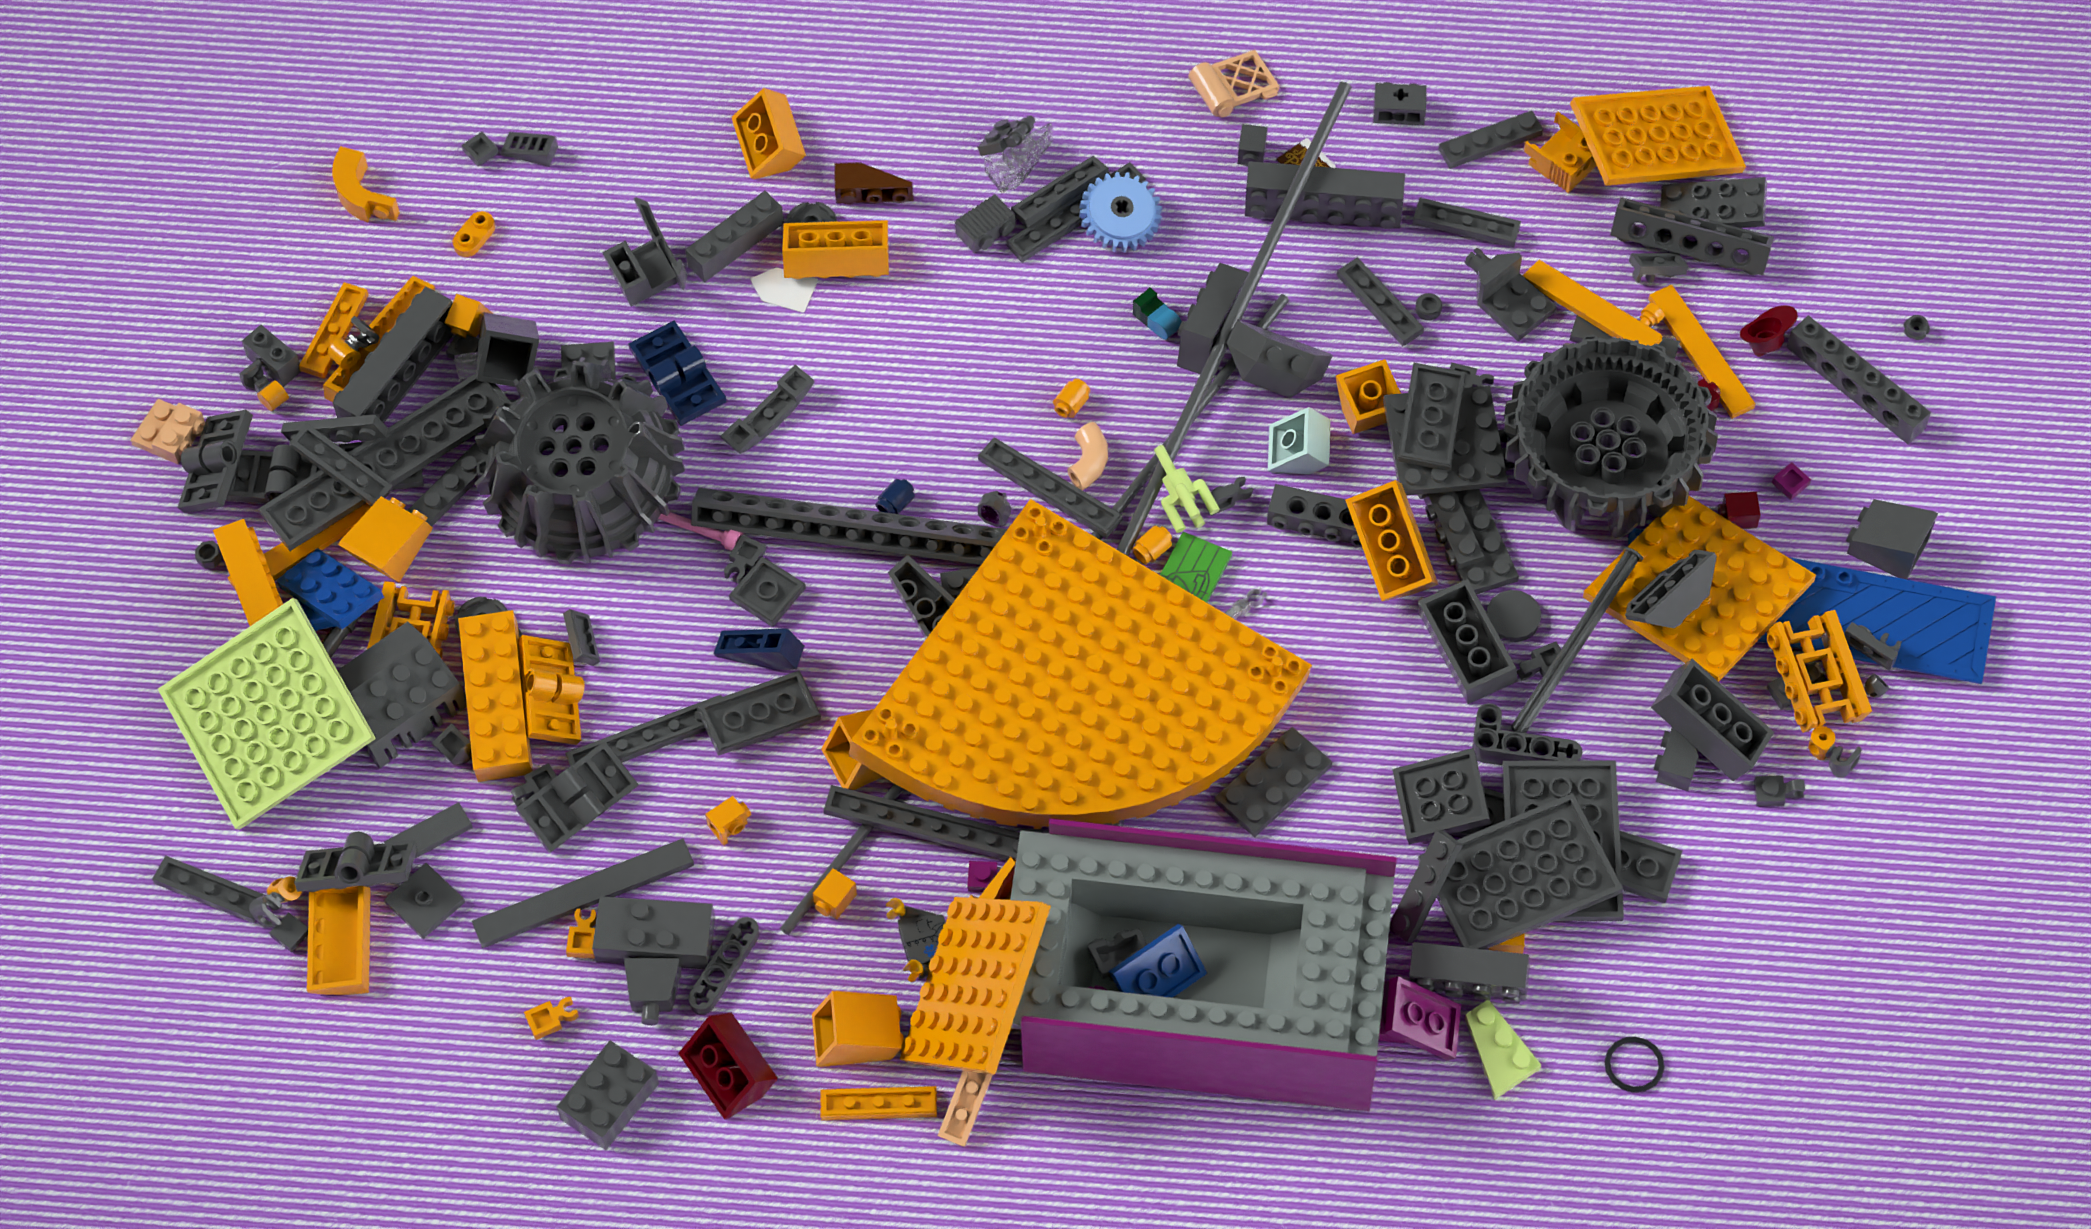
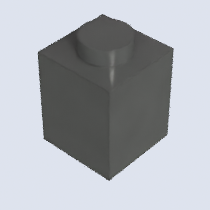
[1238,124,1268,166]

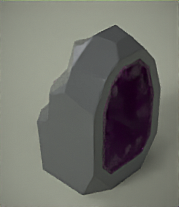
[977,491,1012,527]

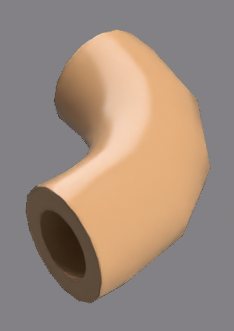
[1067,422,1108,491]

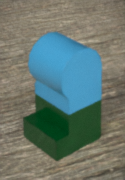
[1133,287,1182,340]

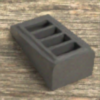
[501,132,558,167]

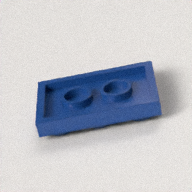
[1109,924,1208,998]

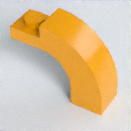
[332,146,400,223]

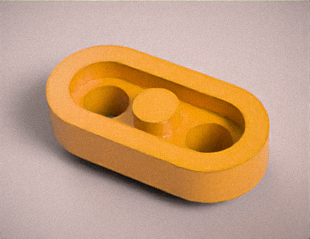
[453,211,495,257]

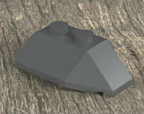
[1227,319,1333,398]
[1625,549,1717,628]

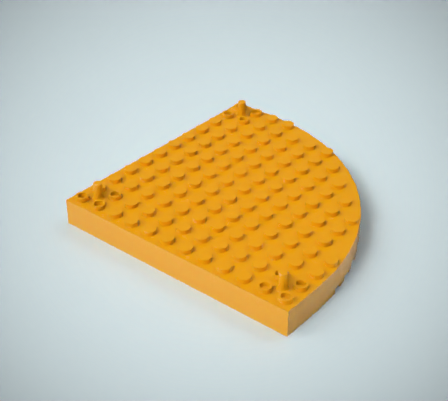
[849,499,1312,829]

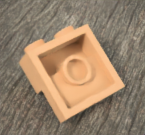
[130,399,205,464]

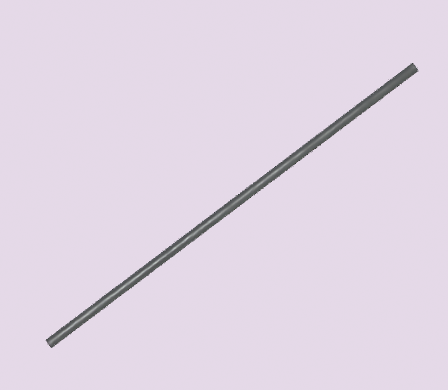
[1117,82,1351,556]

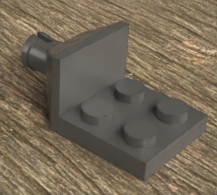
[1465,248,1557,341]

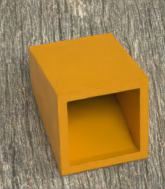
[338,496,433,583]
[821,709,883,790]
[812,990,904,1067]

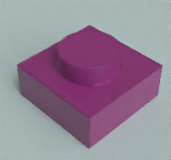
[1772,462,1811,500]
[967,861,998,892]

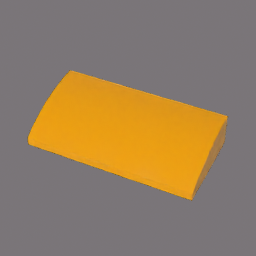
[307,886,371,995]

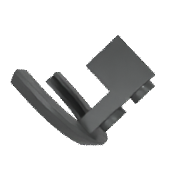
[602,197,687,306]

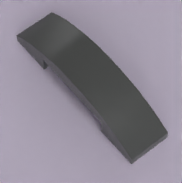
[721,364,815,454]

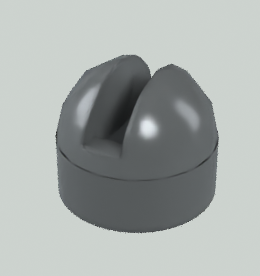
[1865,673,1889,698]

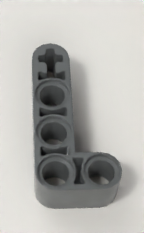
[1472,703,1583,765]

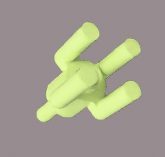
[1154,445,1220,533]

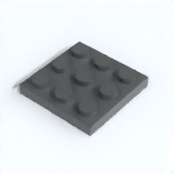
[1392,748,1491,845]

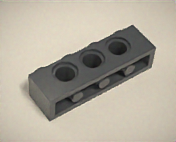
[1267,484,1362,547]

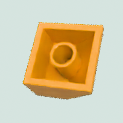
[1336,359,1401,434]

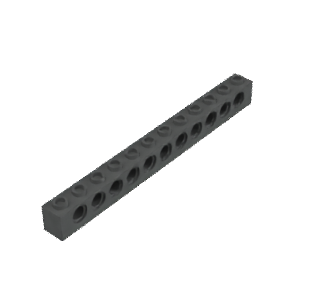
[691,488,1007,565]

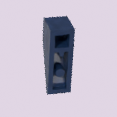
[713,628,805,670]

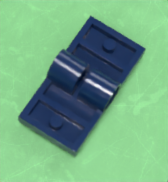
[628,320,727,426]

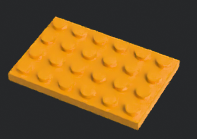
[1570,86,1746,186]

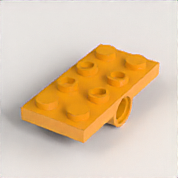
[518,635,584,745]

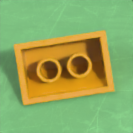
[731,88,806,180]

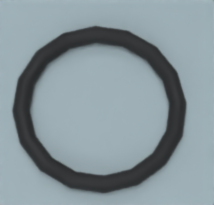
[1604,1036,1665,1093]

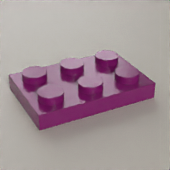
[1385,976,1461,1061]

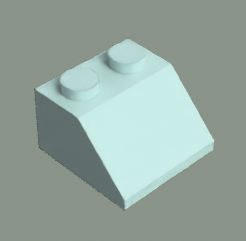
[1268,407,1331,475]

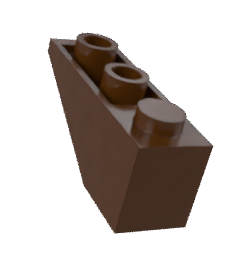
[835,162,914,205]

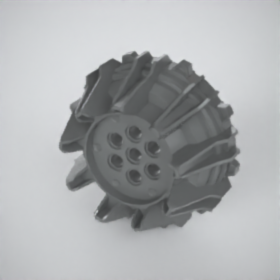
[1504,334,1718,538]
[475,357,685,565]

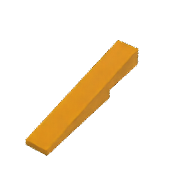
[323,276,435,402]

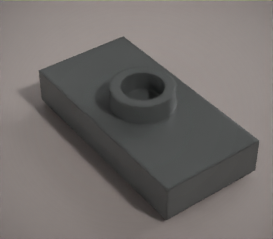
[563,609,600,666]

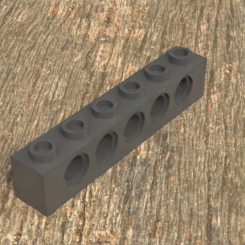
[1610,197,1774,275]
[1786,315,1931,445]

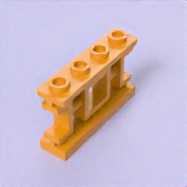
[367,581,455,658]
[1767,610,1872,733]

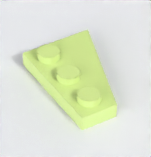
[1465,1000,1541,1100]

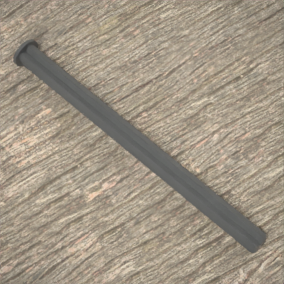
[1511,547,1643,733]

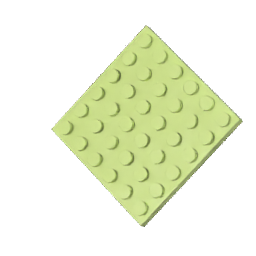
[158,598,376,830]

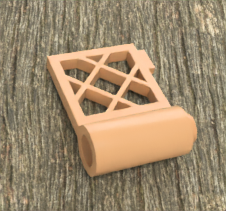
[1188,50,1280,117]

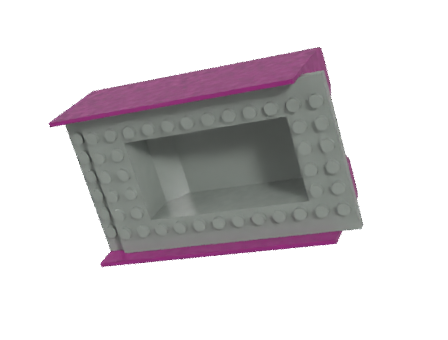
[1010,819,1405,1112]

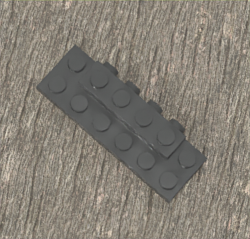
[1418,489,1519,594]

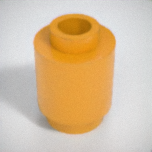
[1053,378,1090,418]
[1132,525,1172,565]

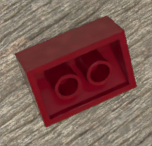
[678,1012,778,1120]

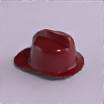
[1740,305,1798,357]

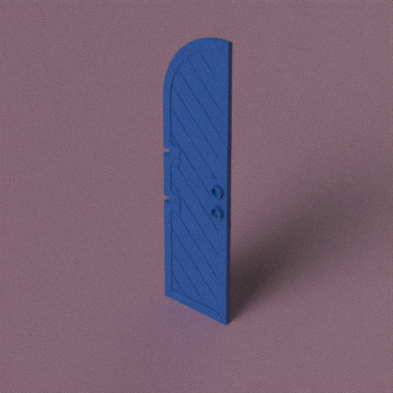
[1628,528,1997,684]

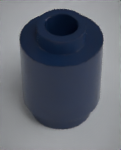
[875,479,915,514]

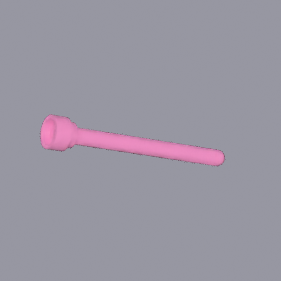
[658,512,744,551]

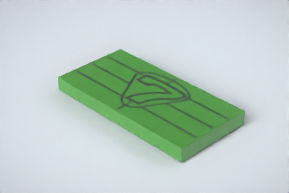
[1160,532,1232,603]

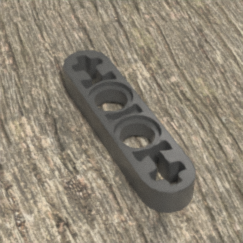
[688,917,760,1015]

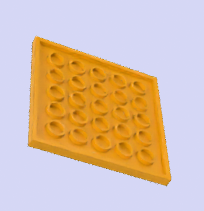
[1583,495,1816,682]
[899,897,1051,1074]

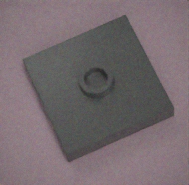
[729,557,806,627]
[384,863,465,939]

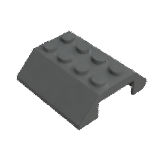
[337,621,467,769]

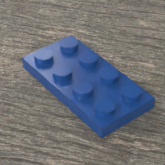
[276,548,384,630]

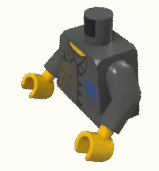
[885,898,946,982]

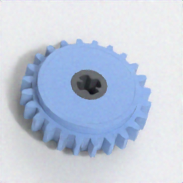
[1079,172,1162,252]

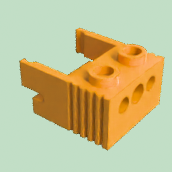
[1524,111,1597,194]

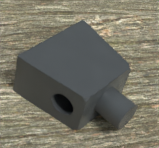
[624,958,681,1026]

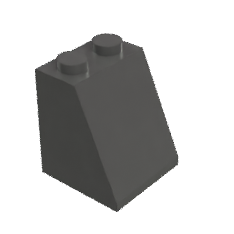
[476,312,539,387]
[1846,499,1938,580]

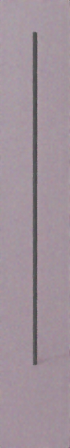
[780,294,1289,935]

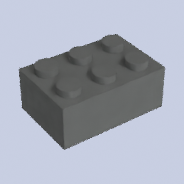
[557,1040,659,1150]

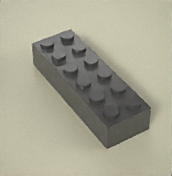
[1245,161,1405,229]
[333,286,454,442]

